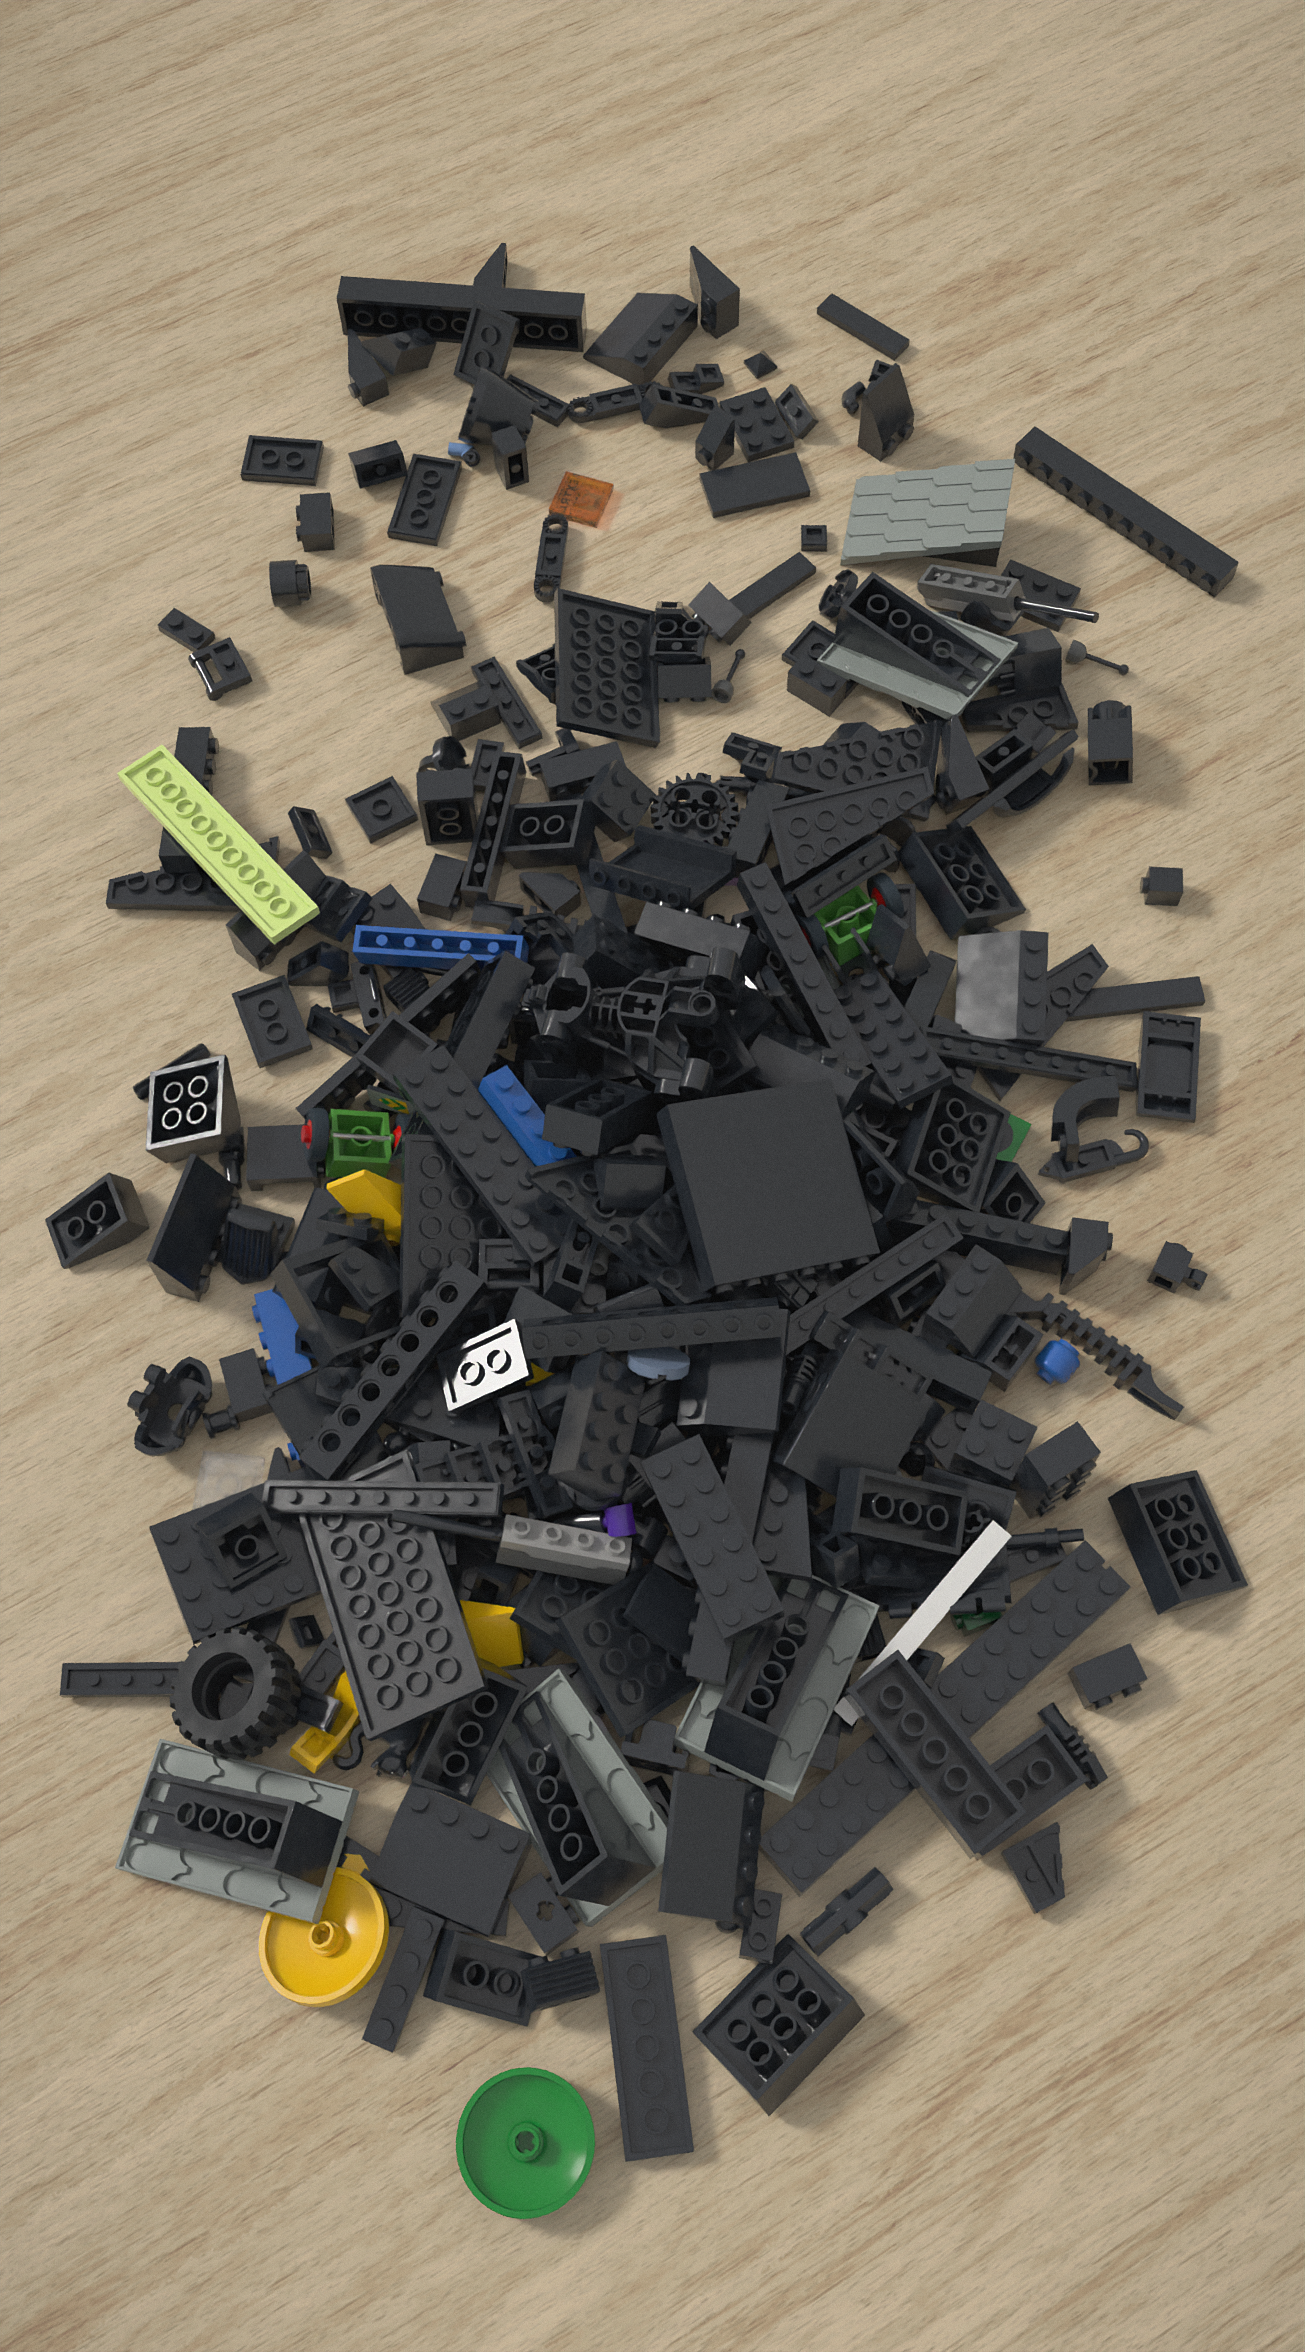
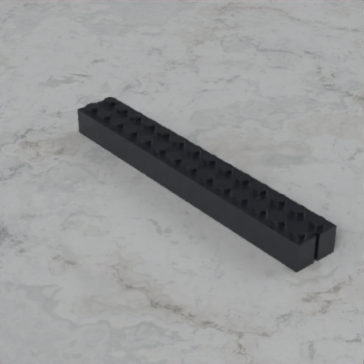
[759,1540,1131,1897]

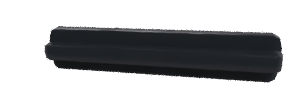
[132,1043,210,1100]

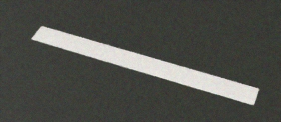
[834,1520,1011,1726]

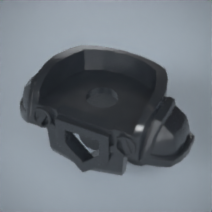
[127,1356,213,1457]

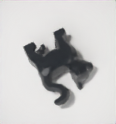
[332,1713,434,1779]

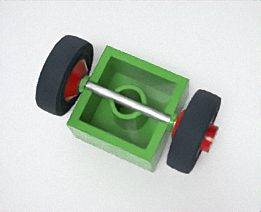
[794,872,904,966]
[301,1108,411,1178]

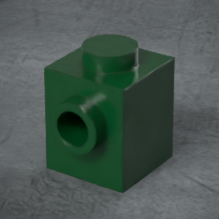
[950,1605,1003,1637]

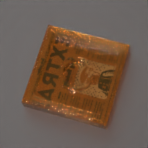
[549,471,614,528]

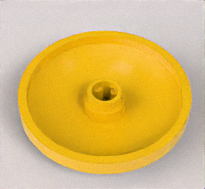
[259,1867,389,2007]

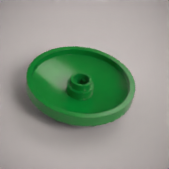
[456,2067,595,2219]

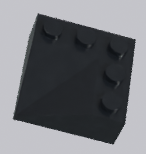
[145,1055,241,1163]

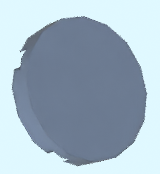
[626,1347,690,1380]

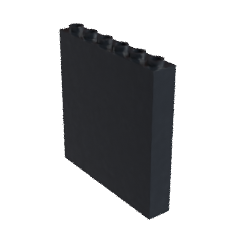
[656,1079,880,1295]

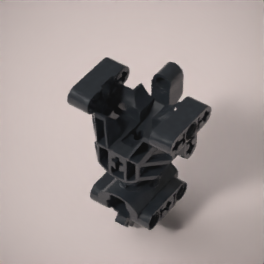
[521,947,746,1104]

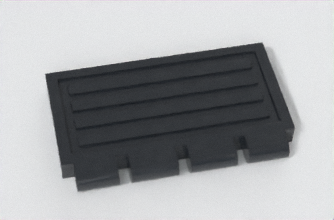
[882,1544,1012,1619]

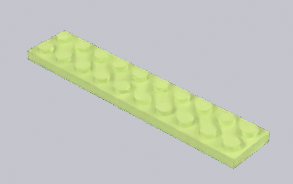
[117,745,320,944]

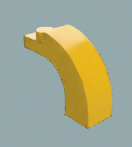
[289,1671,361,1774]

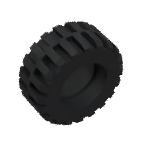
[170,1627,301,1760]

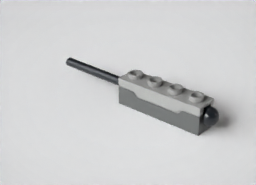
[917,564,1099,623]
[392,1509,643,1585]

